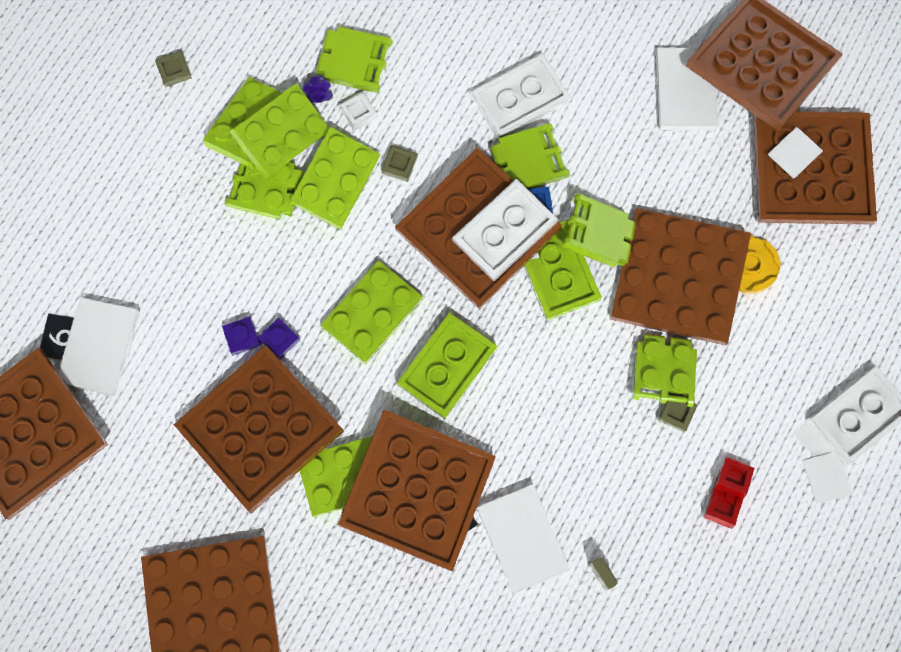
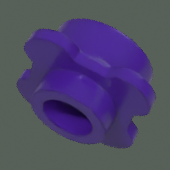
[303,77,333,103]

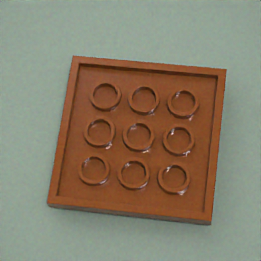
[686,0,843,132]
[753,112,877,225]
[395,147,562,310]
[610,208,751,346]
[173,345,344,514]
[0,348,109,520]
[337,409,496,572]
[141,536,281,652]

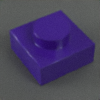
[222,316,260,356]
[257,317,300,360]

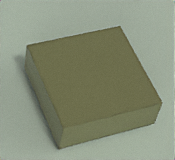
[155,50,192,88]
[381,145,418,183]
[657,393,698,433]
[589,557,618,591]

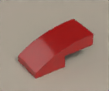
[703,457,755,529]

